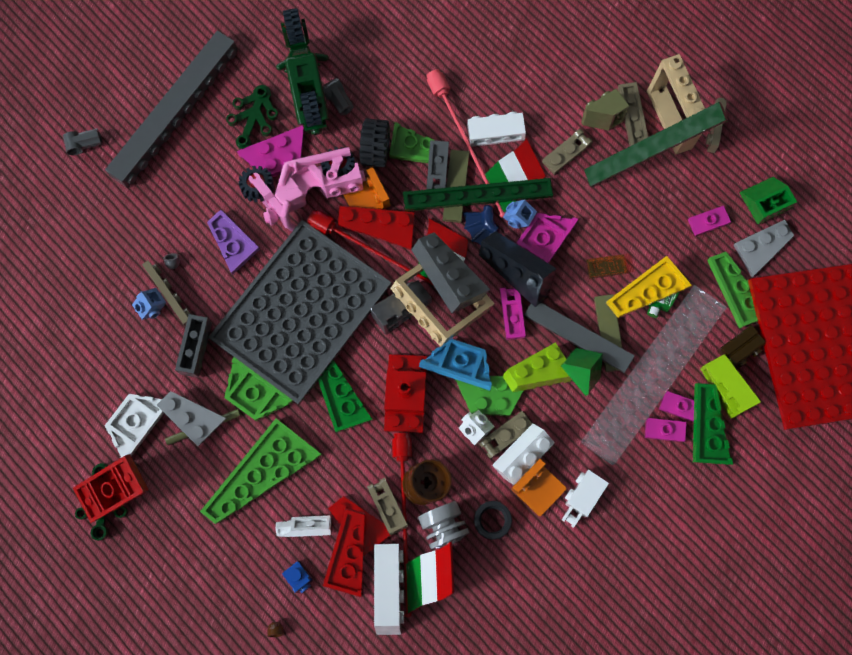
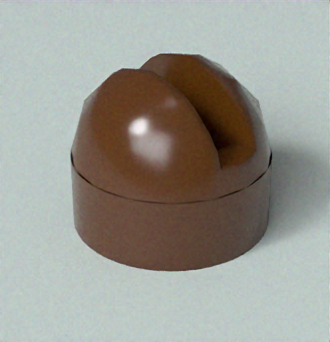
[267,622,284,637]

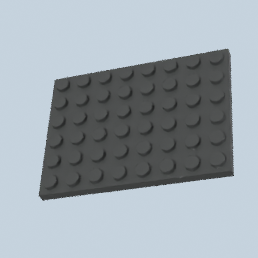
[208,220,392,405]

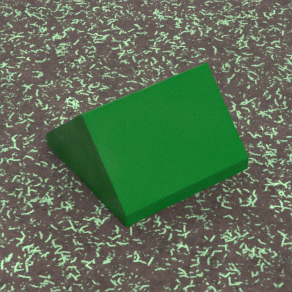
[561,348,603,396]

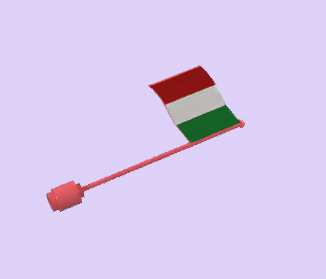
[427,69,546,218]

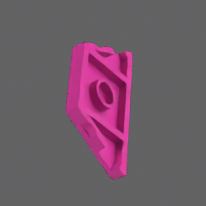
[237,125,304,177]
[516,213,578,263]

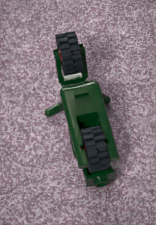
[276,8,329,135]

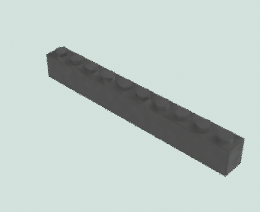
[105,30,238,188]

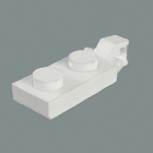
[275,515,332,537]

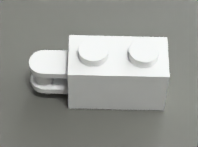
[562,470,609,528]

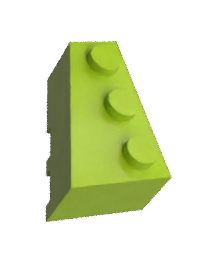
[503,342,572,392]
[700,354,761,419]

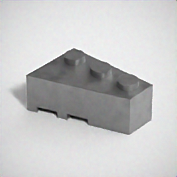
[370,280,432,335]

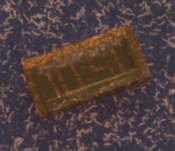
[586,254,627,279]

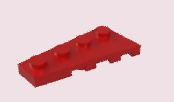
[338,206,414,250]
[323,508,365,597]

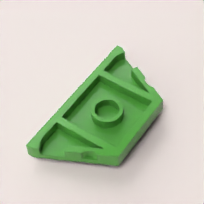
[224,357,293,421]
[455,376,524,416]

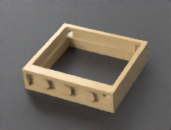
[647,54,705,154]
[391,264,495,347]

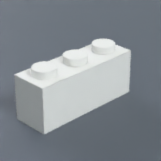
[467,112,526,147]
[492,424,555,485]

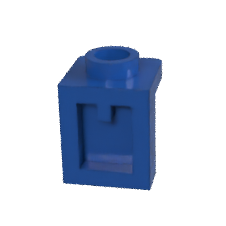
[282,561,313,594]

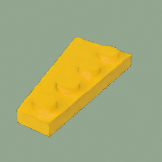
[606,256,692,318]

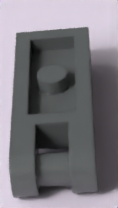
[427,140,449,189]

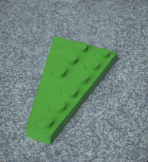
[200,418,322,524]

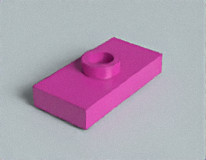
[688,206,731,237]
[659,391,694,422]
[645,418,686,442]

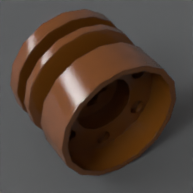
[402,459,452,505]

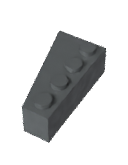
[411,232,490,313]

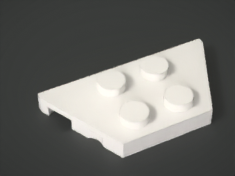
[105,394,164,458]

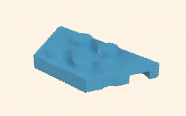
[419,339,492,391]

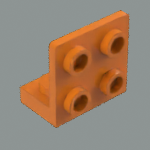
[343,167,390,210]
[511,459,566,517]

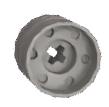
[418,501,470,549]

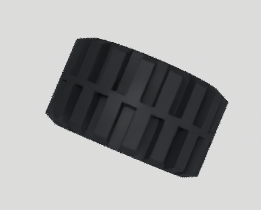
[360,118,390,167]

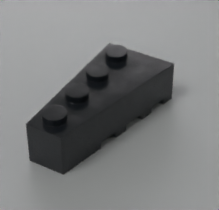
[479,231,557,307]

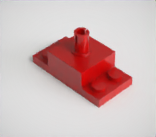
[384,354,427,434]
[73,454,149,523]

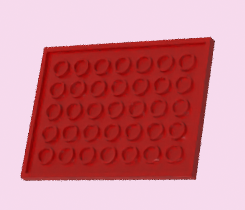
[748,264,852,430]

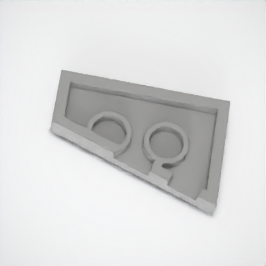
[733,220,794,277]
[157,391,227,446]

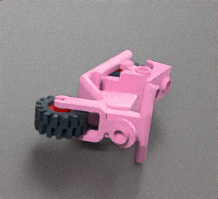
[238,147,366,231]

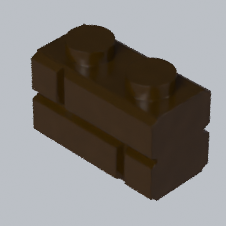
[717,325,766,368]

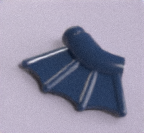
[463,205,500,245]

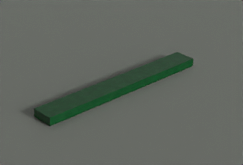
[584,102,728,187]
[403,178,553,212]

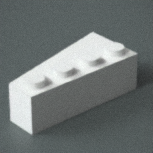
[374,544,404,635]

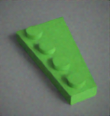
[707,252,758,329]

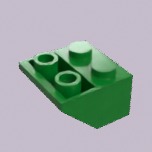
[740,177,797,225]

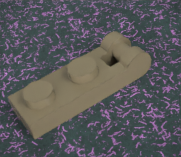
[706,98,726,153]
[542,128,593,175]
[479,411,532,459]
[367,477,408,536]

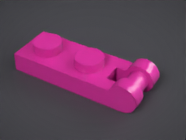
[500,287,526,340]

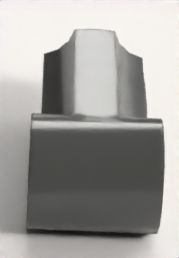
[323,77,354,115]
[63,128,103,155]

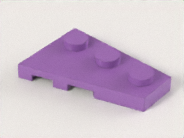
[207,210,260,275]

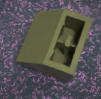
[581,88,629,131]

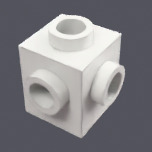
[459,410,495,445]

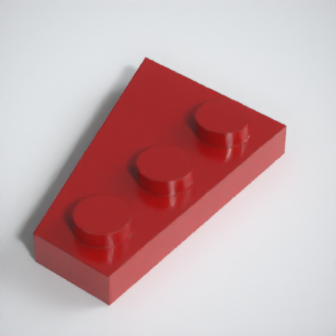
[328,496,390,556]

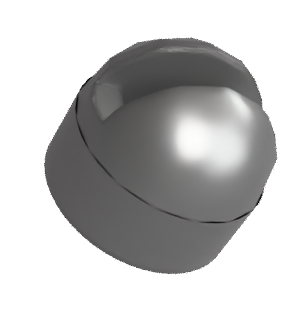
[163,253,180,269]

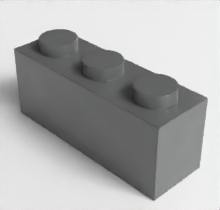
[175,314,212,378]

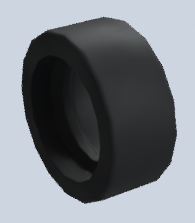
[474,501,512,540]

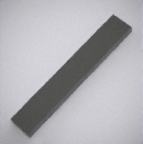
[524,303,635,373]

